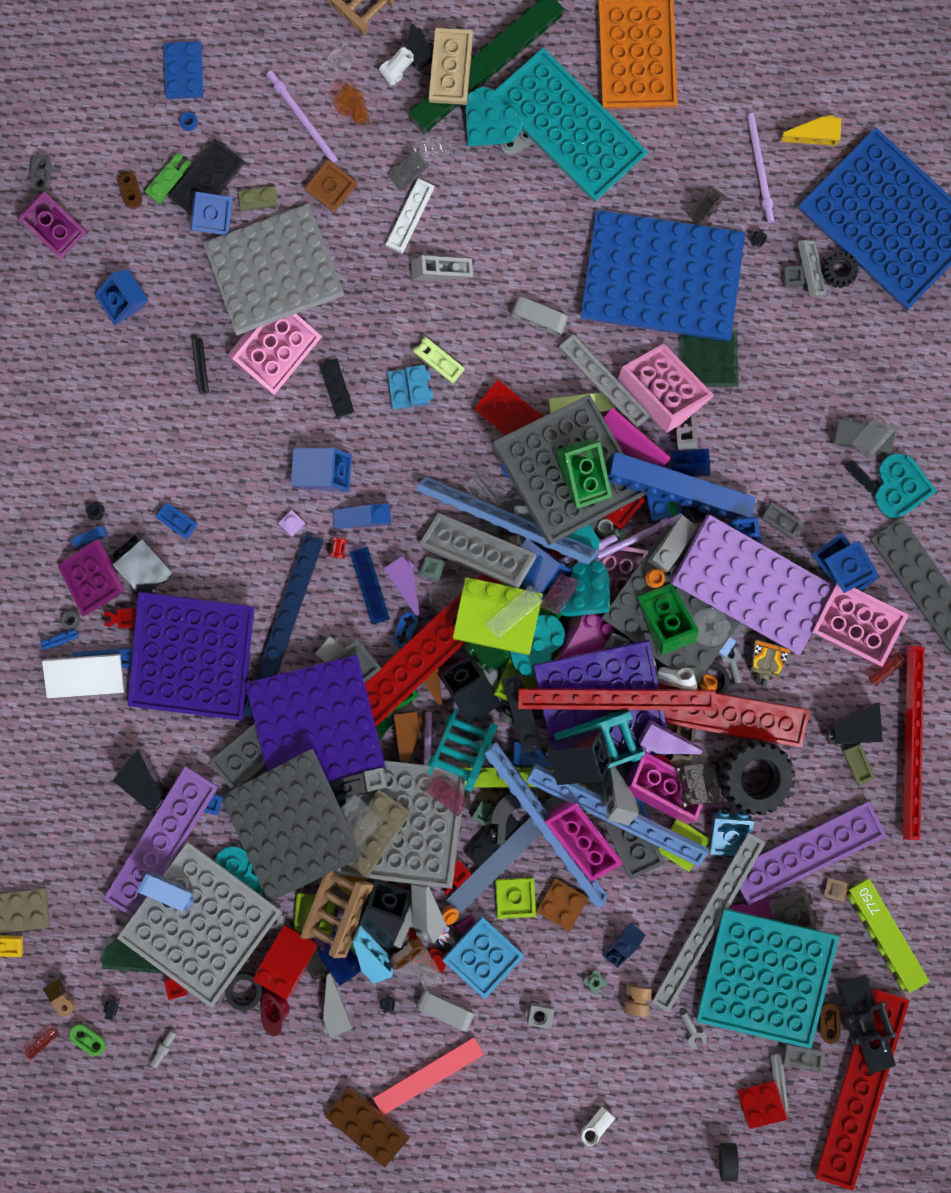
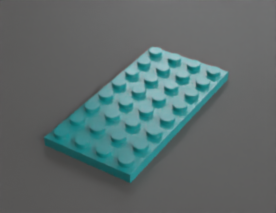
[495,47,648,203]

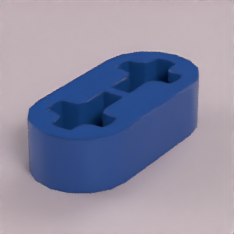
[71,526,108,550]
[393,612,418,648]

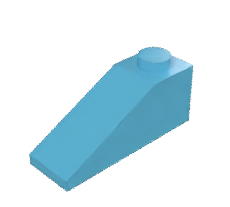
[353,926,394,984]

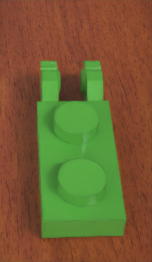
[144,153,192,205]

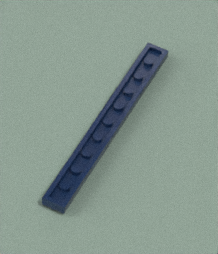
[243,534,324,719]

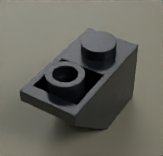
[407,24,434,72]

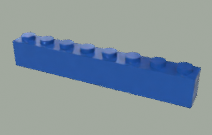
[606,452,756,520]

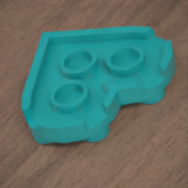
[466,87,523,147]
[874,453,937,519]
[551,561,610,616]
[509,615,565,678]
[214,846,264,896]

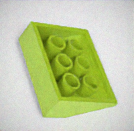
[453,577,543,656]

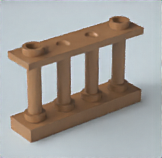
[325,0,395,37]
[300,870,374,958]

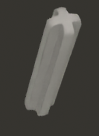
[771,1053,788,1112]

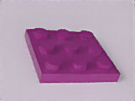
[58,539,125,617]

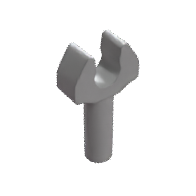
[721,647,742,684]
[681,1012,707,1049]

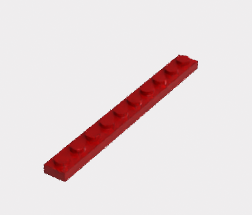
[902,646,925,840]
[518,688,716,711]

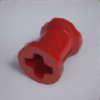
[329,537,348,559]

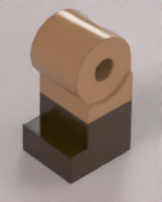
[43,977,76,1017]

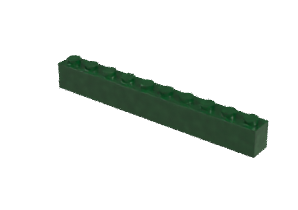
[409,0,564,135]

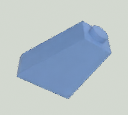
[137,871,195,912]

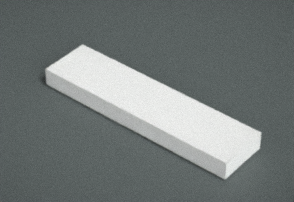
[386,178,435,254]

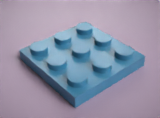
[442,916,524,999]

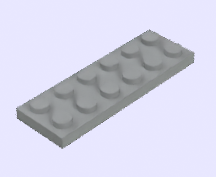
[419,513,537,588]

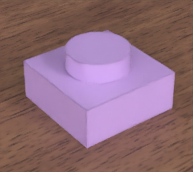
[278,510,306,537]

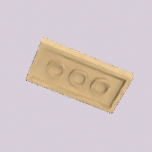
[429,28,473,105]

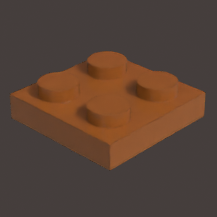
[304,160,358,213]
[536,878,589,932]

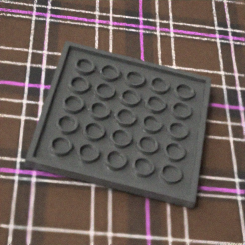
[492,394,646,545]
[601,524,740,683]
[222,749,362,902]

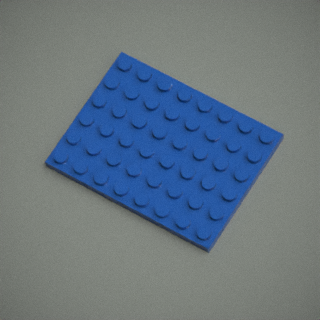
[798,127,951,310]
[580,210,746,342]

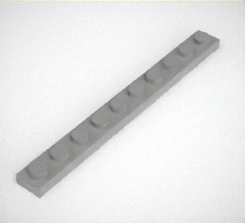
[651,832,766,1012]

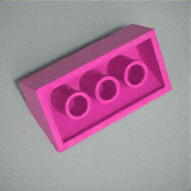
[604,408,671,467]
[625,751,709,824]
[545,802,623,881]

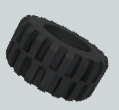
[716,738,795,815]

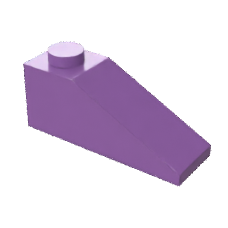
[384,556,420,617]
[638,720,703,754]

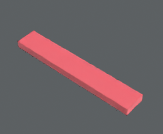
[373,1037,484,1115]

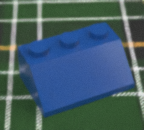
[812,532,878,591]

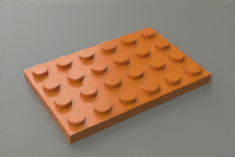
[598,0,678,110]

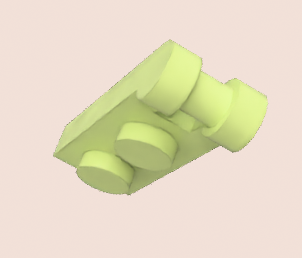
[412,337,465,384]

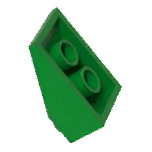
[556,438,612,509]
[637,584,699,655]

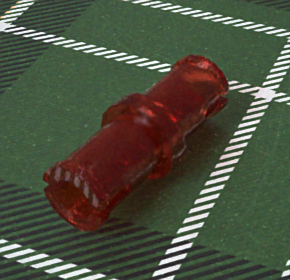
[869,653,906,687]

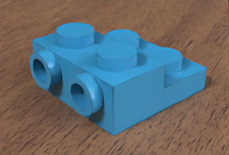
[388,365,434,410]
[709,810,754,856]

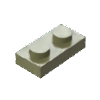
[238,186,278,211]

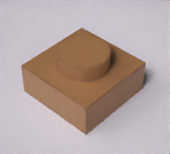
[823,878,849,903]

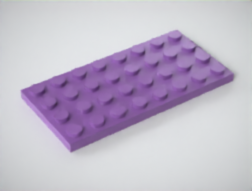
[670,514,835,655]

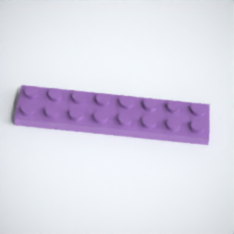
[103,766,219,917]
[740,801,887,905]

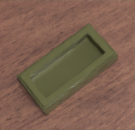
[842,743,876,786]

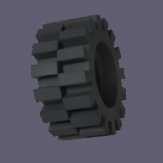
[822,251,859,288]

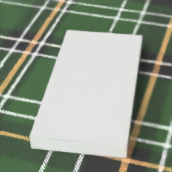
[42,654,125,698]

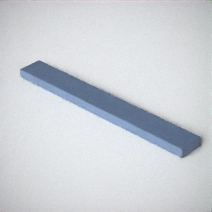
[446,795,566,914]

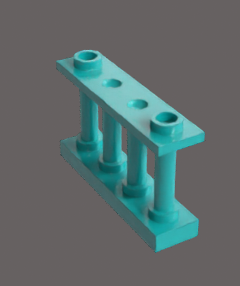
[427,708,498,792]
[554,710,645,768]

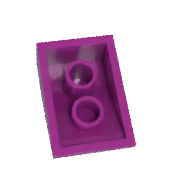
[17,190,86,259]
[558,614,614,659]

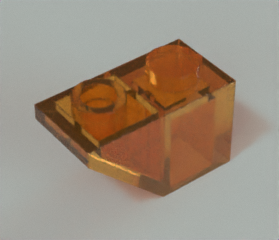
[334,83,370,126]

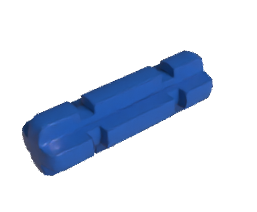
[41,629,79,650]

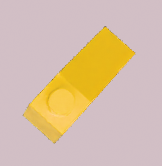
[781,115,841,146]

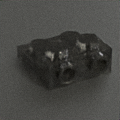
[677,763,722,807]
[768,888,818,929]

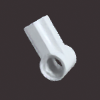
[379,47,414,85]
[657,667,697,689]
[580,1107,615,1146]

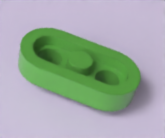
[69,1024,106,1056]

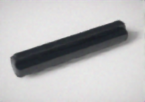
[192,338,209,394]

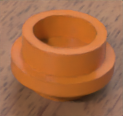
[645,568,665,588]
[698,674,717,690]
[441,906,459,925]

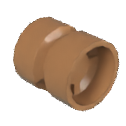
[624,984,652,1017]

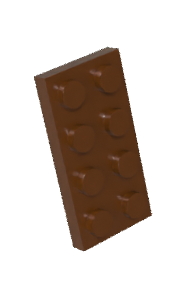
[324,1086,410,1168]

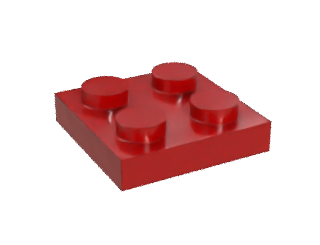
[737,1080,788,1129]

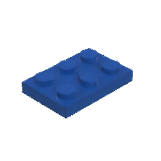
[164,41,204,100]

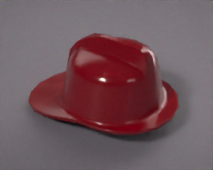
[261,993,290,1037]

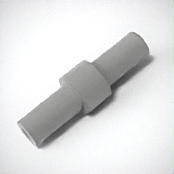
[150,1030,177,1068]

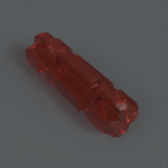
[24,1027,59,1060]

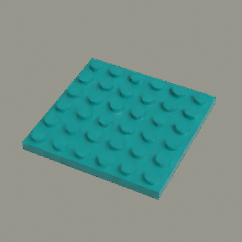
[696,908,839,1049]

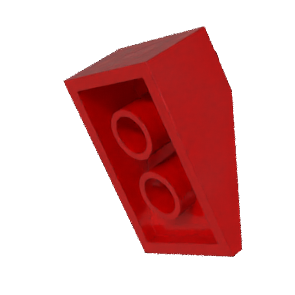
[253,925,318,1000]

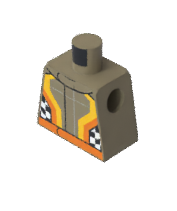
[750,640,791,688]

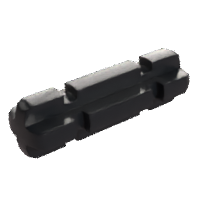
[845,460,877,492]

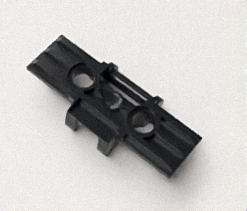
[840,974,897,1074]

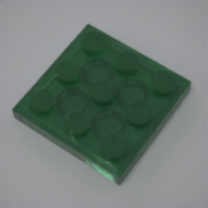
[680,330,739,388]

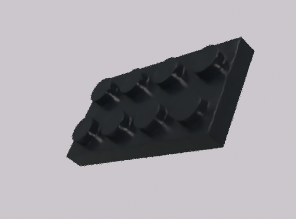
[168,139,245,216]

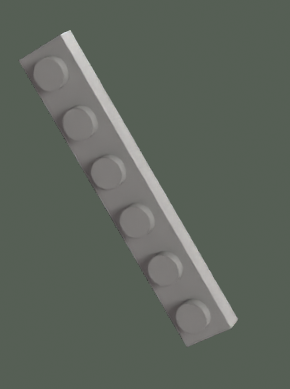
[559,334,650,428]

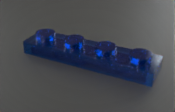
[350,546,390,625]

